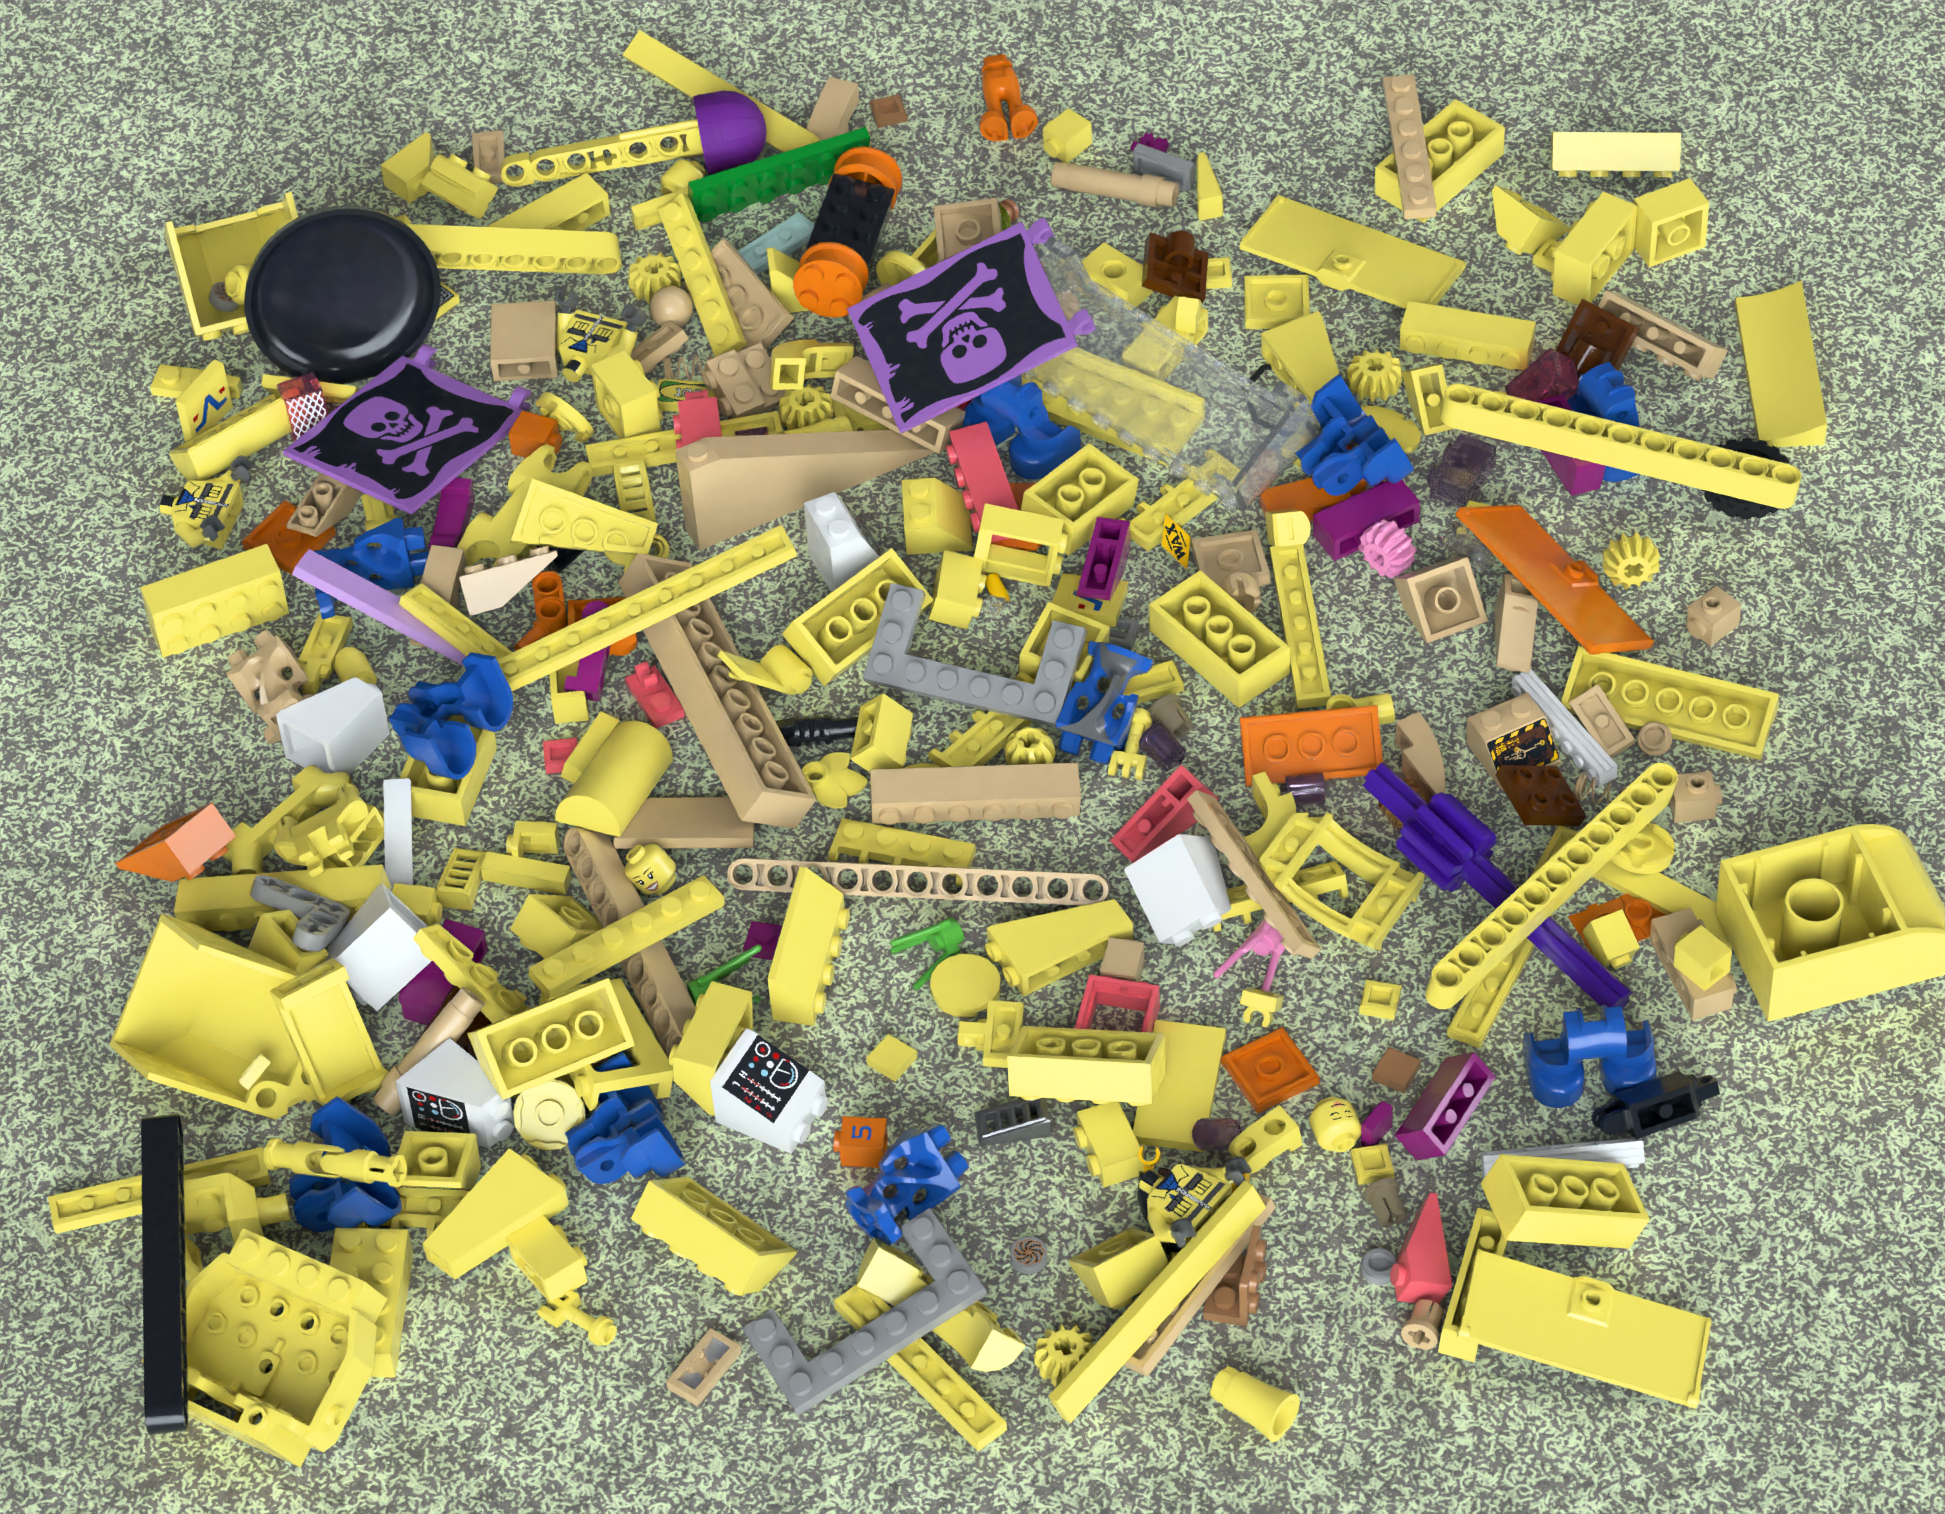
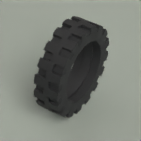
[1702,438,1789,519]

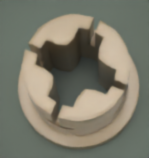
[1401,1299,1444,1350]

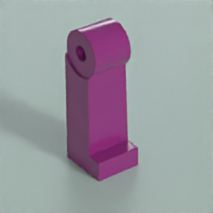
[429,478,475,552]
[564,601,611,702]

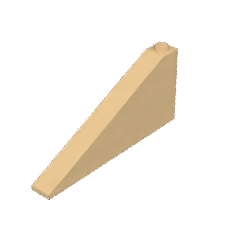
[675,429,935,550]

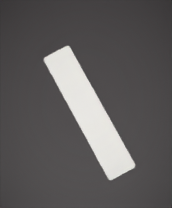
[383,778,413,892]

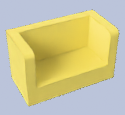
[549,660,589,724]

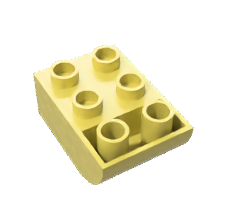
[1715,824,1945,1022]

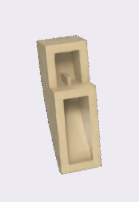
[806,77,860,141]
[410,545,467,647]
[1395,711,1445,804]

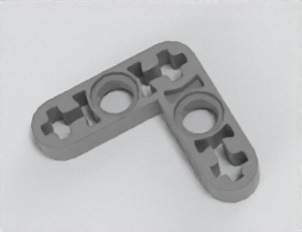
[250,875,350,952]

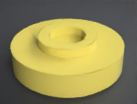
[876,251,925,286]

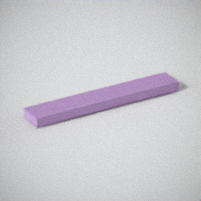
[292,549,466,666]

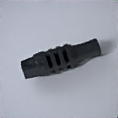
[775,714,858,747]

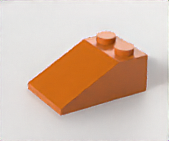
[115,803,236,882]

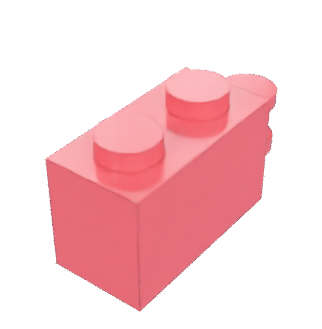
[673,389,722,449]

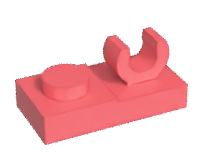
[625,661,685,729]

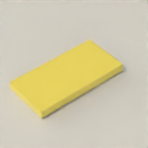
[1133,1020,1226,1152]

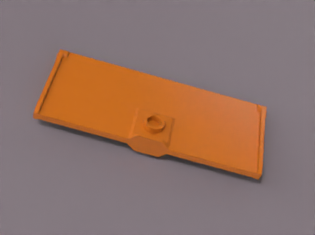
[1455,505,1654,655]

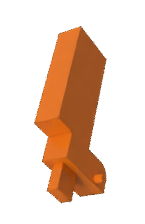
[1259,445,1383,521]

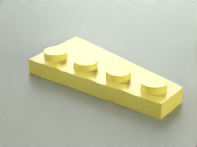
[509,478,658,556]
[413,924,529,1023]

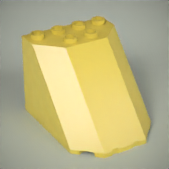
[164,192,298,341]
[109,913,316,1120]

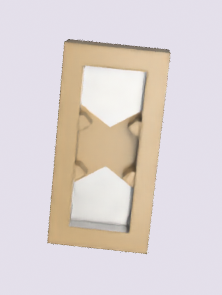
[666,1328,742,1406]

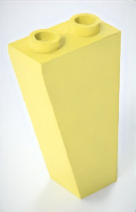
[1261,311,1339,428]
[985,899,1133,997]
[422,1148,569,1280]

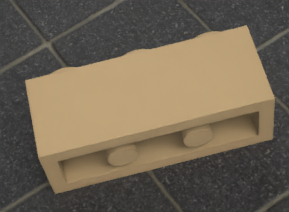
[1649,908,1737,1020]

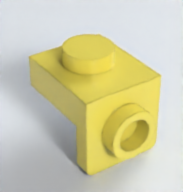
[506,821,560,858]

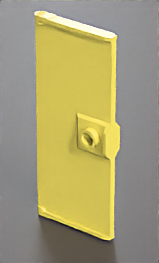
[1240,195,1466,309]
[1456,1249,1711,1409]

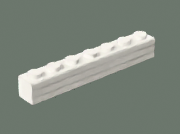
[1511,669,1618,787]
[1480,1137,1645,1178]

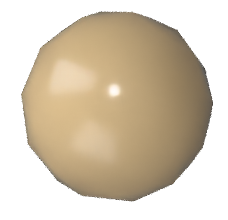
[649,285,693,328]

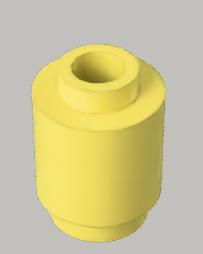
[334,647,377,685]

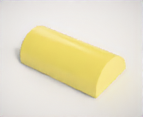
[168,390,308,481]
[555,721,673,837]

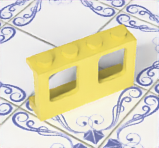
[539,978,673,1111]

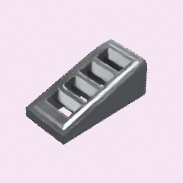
[974,1098,1051,1146]

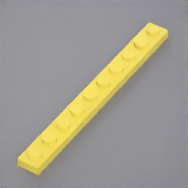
[497,525,797,691]

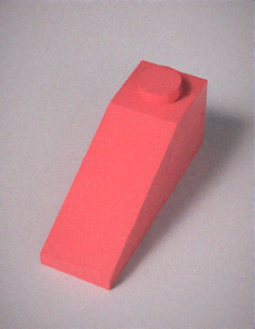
[1110,765,1219,863]
[1390,1193,1452,1306]

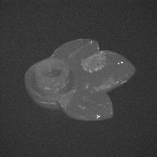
[1437,521,1496,573]

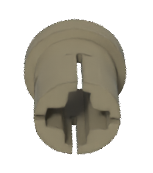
[1149,694,1193,740]
[1362,1178,1407,1227]

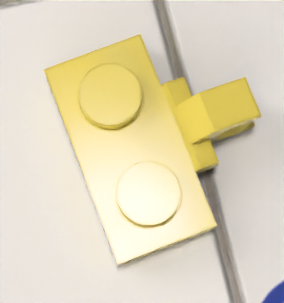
[957,1000,1024,1068]

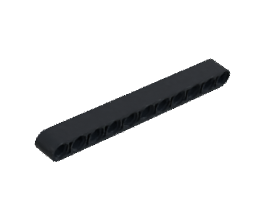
[141,1113,189,1435]

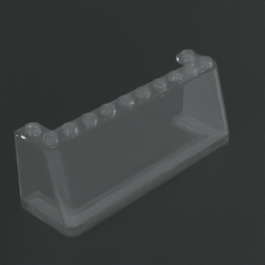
[1021,236,1322,513]

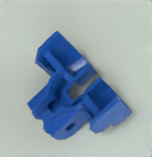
[1563,362,1640,482]
[1295,374,1414,496]
[962,375,1081,480]
[389,652,513,780]
[1522,1005,1657,1108]
[565,1052,686,1184]
[289,1096,402,1232]

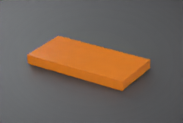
[1239,705,1383,787]

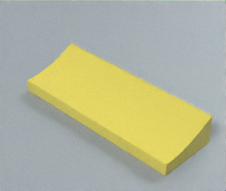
[1735,280,1827,447]
[1561,646,1779,760]

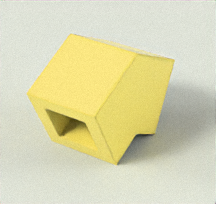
[1176,296,1202,333]

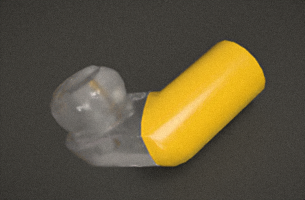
[981,573,1010,617]

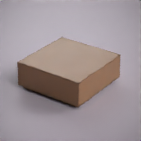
[869,94,907,128]
[1372,1047,1421,1094]

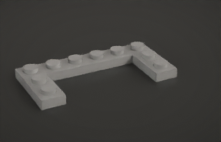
[863,583,1087,727]
[742,1208,988,1415]

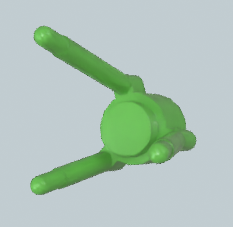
[890,917,964,990]
[687,945,762,1006]

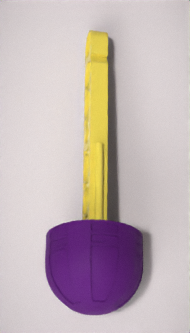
[501,91,766,187]

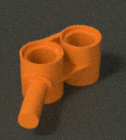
[514,571,568,651]

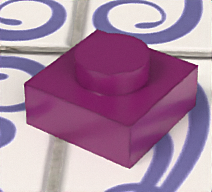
[743,921,782,961]

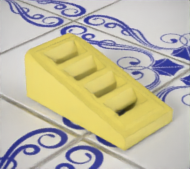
[1197,152,1223,221]
[612,459,656,523]
[436,848,487,911]

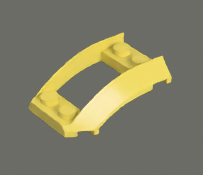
[1259,812,1425,951]

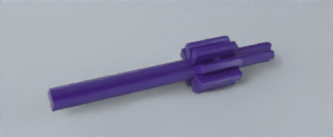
[1362,763,1633,1008]

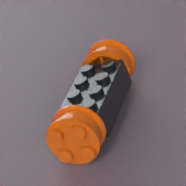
[793,147,902,317]

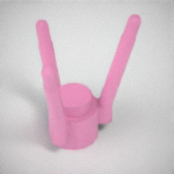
[1213,919,1285,992]

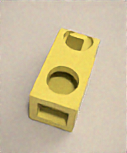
[1228,1105,1303,1174]

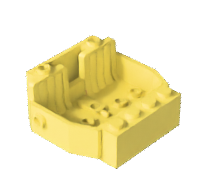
[141,1228,387,1468]

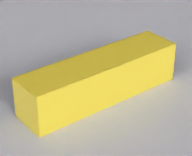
[561,711,620,783]
[481,851,572,895]

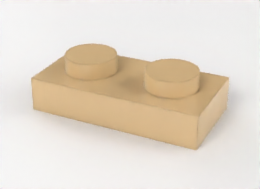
[472,130,505,184]
[631,320,689,374]
[1569,684,1636,759]

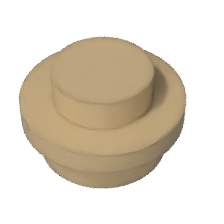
[1637,722,1672,756]

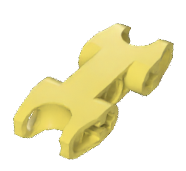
[457,444,593,567]

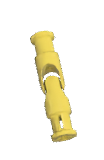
[263,1138,407,1187]

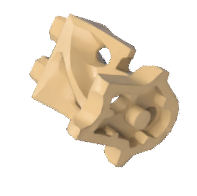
[226,630,314,744]

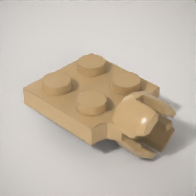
[1191,529,1270,613]

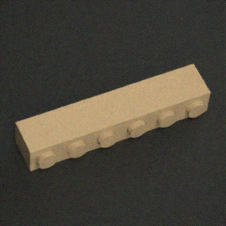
[870,763,1081,825]

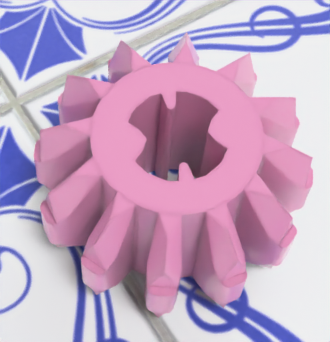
[1359,519,1417,579]

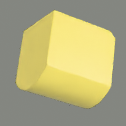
[1265,509,1310,547]

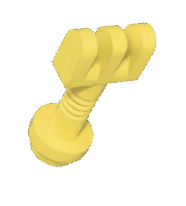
[1108,708,1153,780]
[537,1289,617,1346]

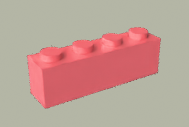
[946,422,1019,543]

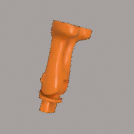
[979,54,1038,142]

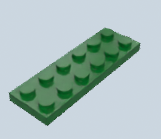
[688,127,870,222]

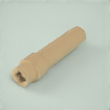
[1051,162,1179,208]
[373,987,485,1116]

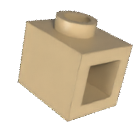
[1686,585,1741,646]
[1669,771,1722,823]

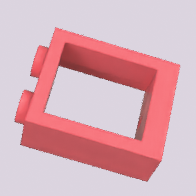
[1074,974,1160,1033]

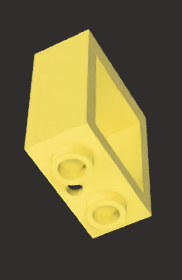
[974,503,1068,586]

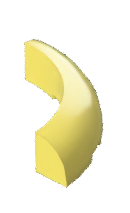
[857,1237,1025,1372]

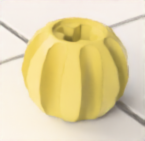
[1004,725,1056,765]

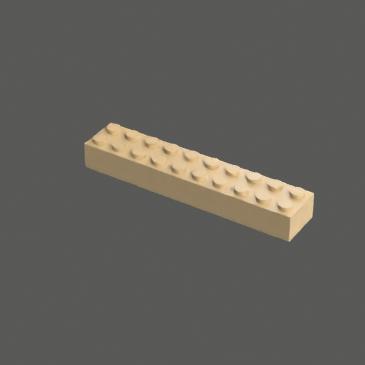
[618,553,817,829]

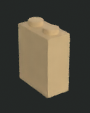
[490,300,558,381]

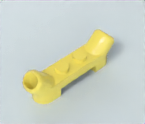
[222,765,352,875]

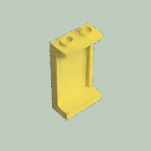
[269,958,389,1106]

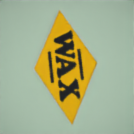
[1161,513,1191,569]

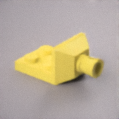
[184,1172,291,1244]

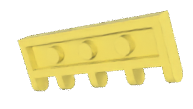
[1118,450,1242,552]
[928,672,1035,767]
[828,818,976,887]
[358,1187,470,1238]

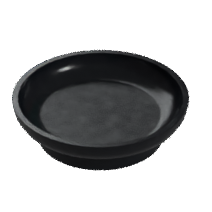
[244,205,441,384]

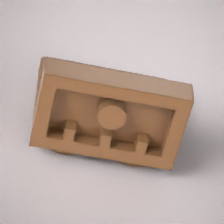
[1203,1225,1267,1327]

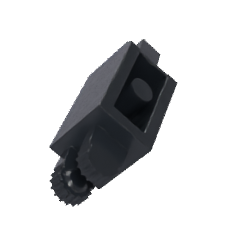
[1591,1071,1720,1139]

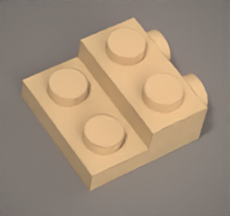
[702,342,786,419]

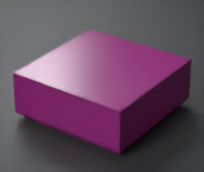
[1361,1100,1393,1147]

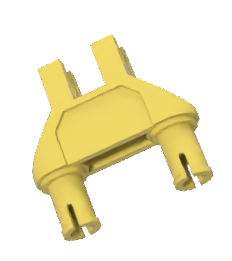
[274,783,368,878]

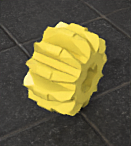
[628,252,682,305]
[1347,348,1403,403]
[779,383,834,430]
[1602,531,1660,590]
[1034,1323,1095,1387]

